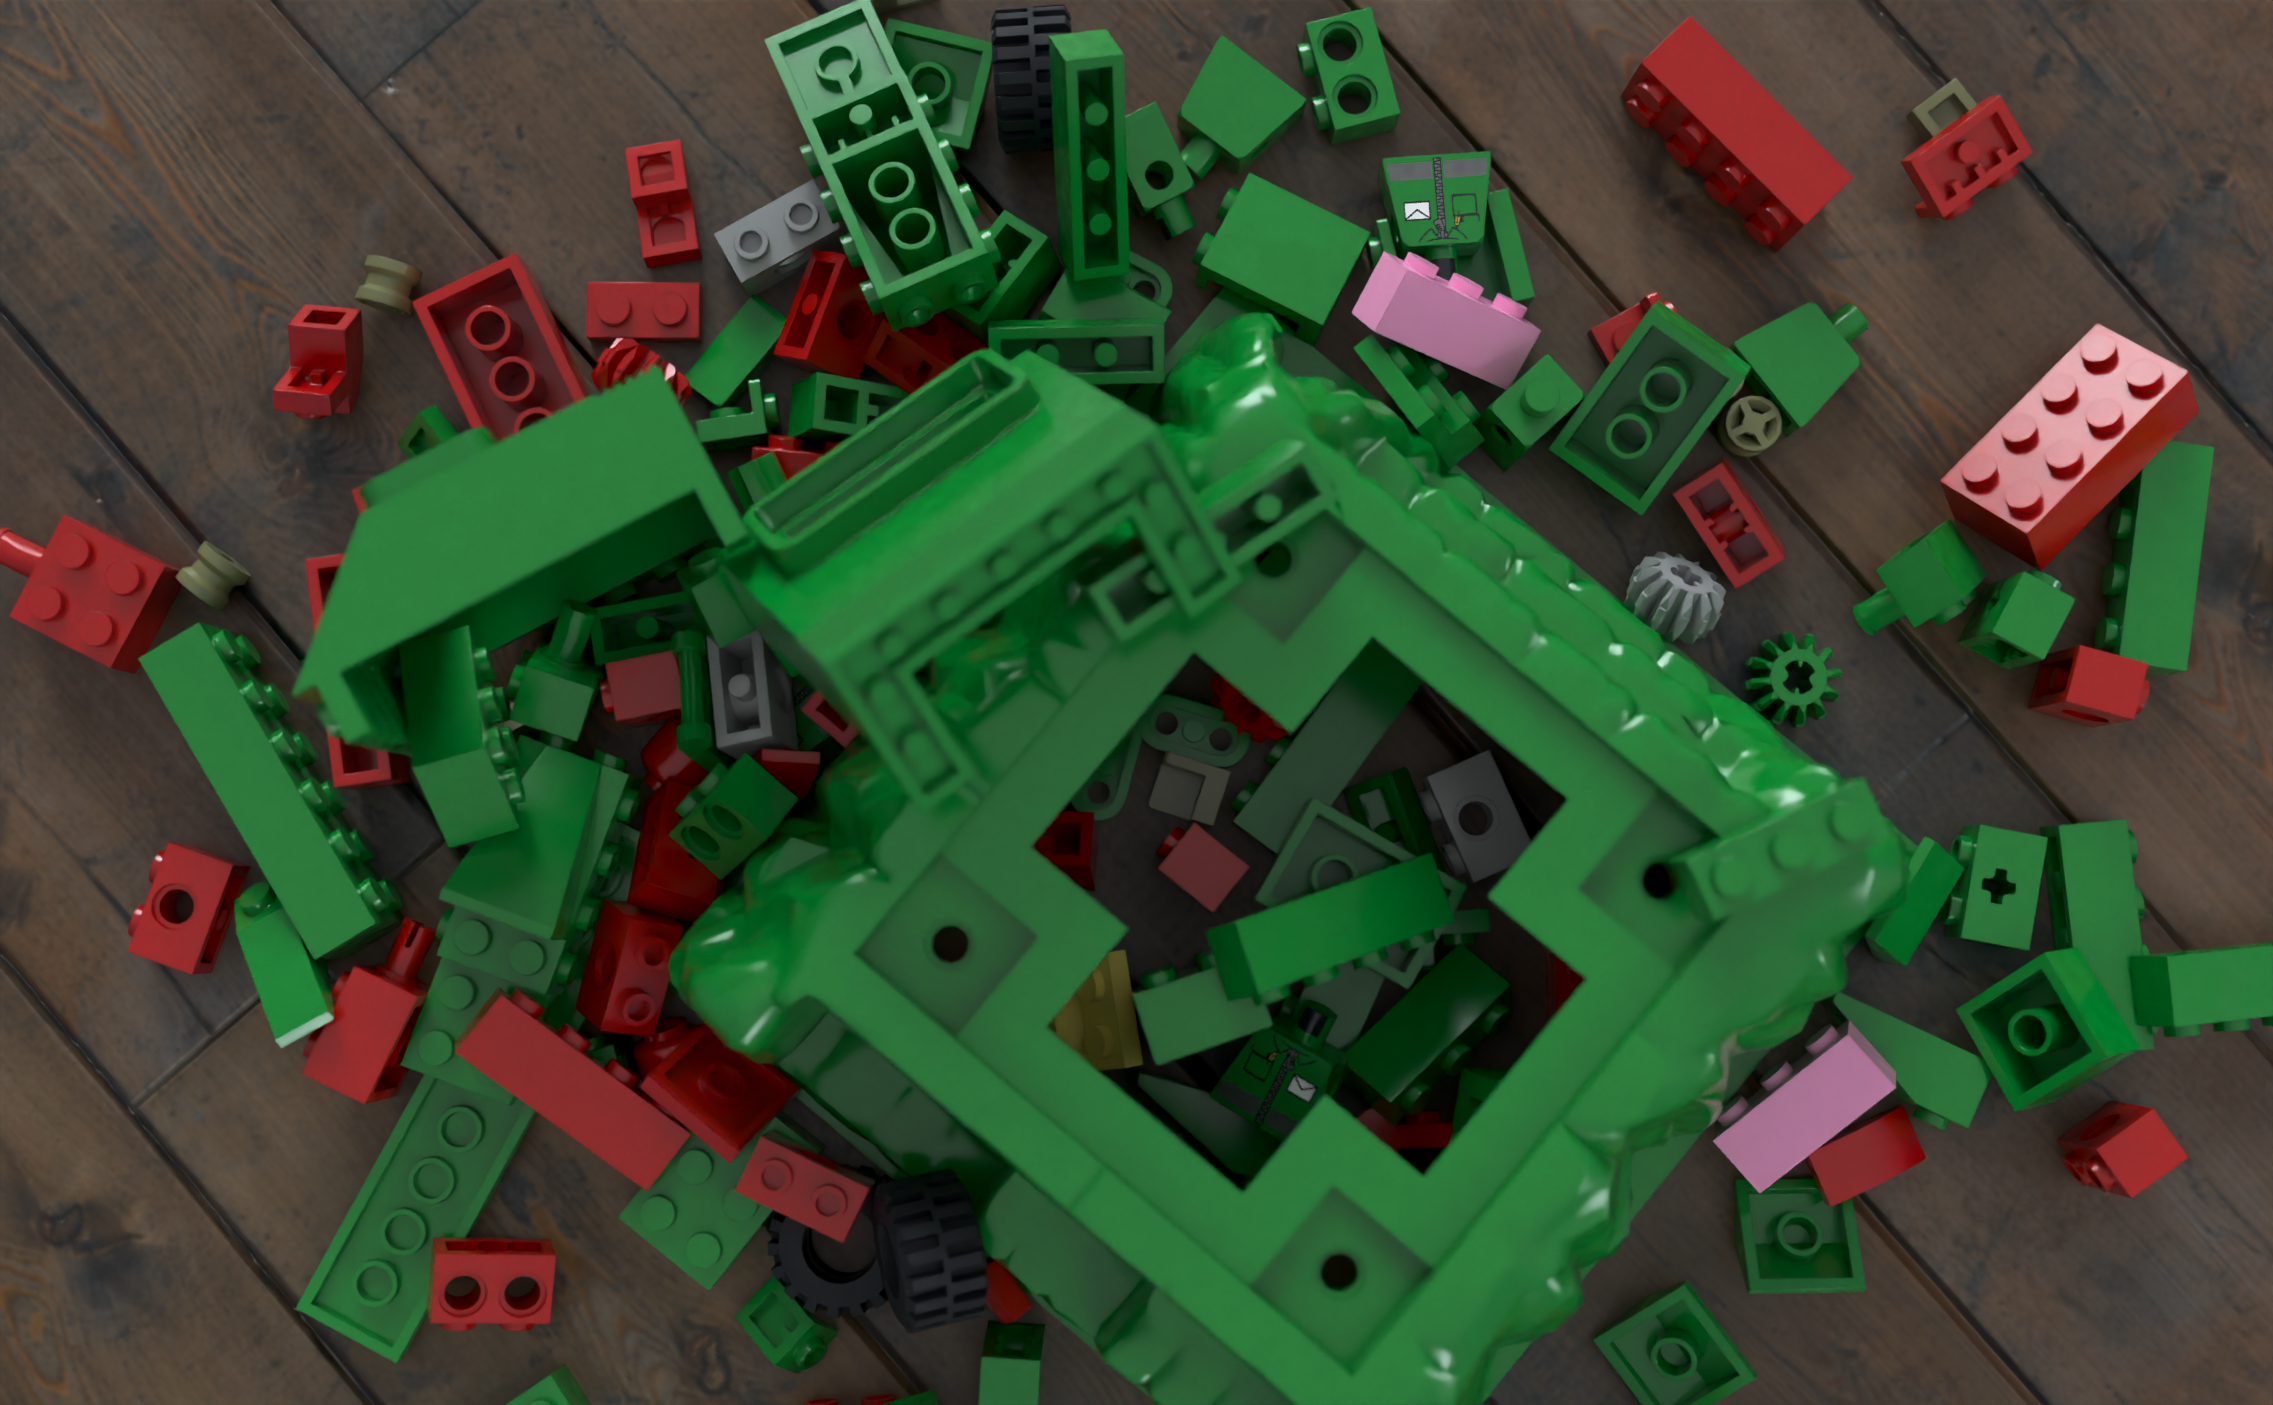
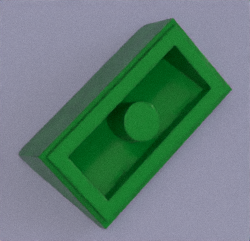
[685,294,786,409]
[1343,767,1446,873]

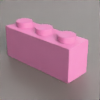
[1351,252,1541,390]
[1713,1019,1896,1194]

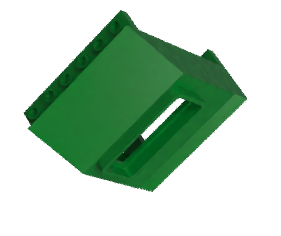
[722,349,1243,814]
[291,365,752,756]

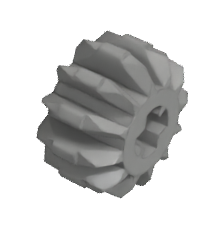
[1624,551,1726,644]

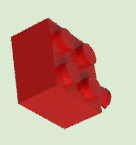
[0,515,183,674]
[301,917,437,1105]

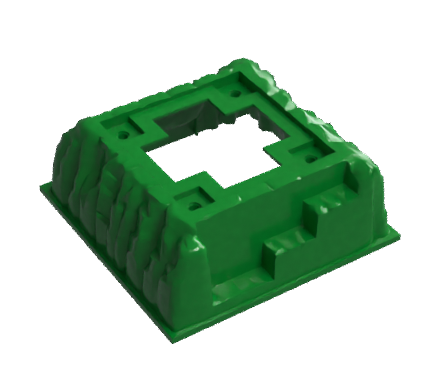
[667,287,1918,1405]

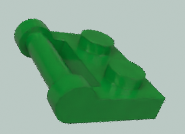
[671,630,736,772]

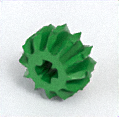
[1742,631,1843,728]

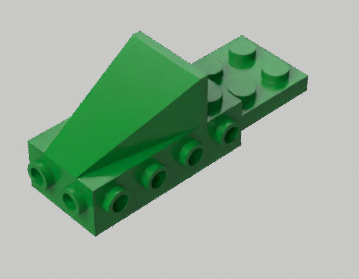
[764,0,1002,332]
[401,730,643,1105]

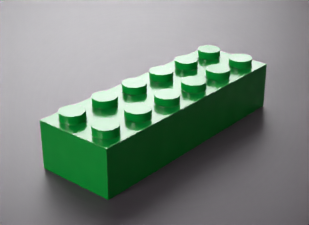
[138,622,405,960]

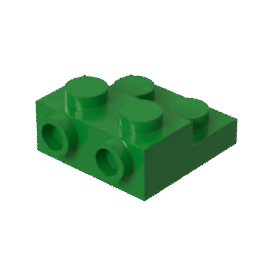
[1354,333,1486,468]

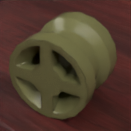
[354,255,423,316]
[1716,395,1782,459]
[175,541,251,611]

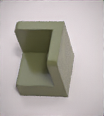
[1149,751,1231,828]

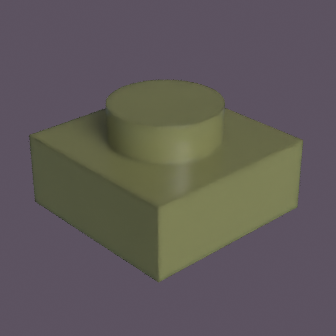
[1906,78,1978,142]

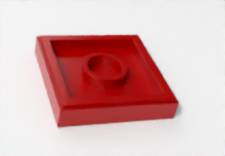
[640,1022,800,1164]

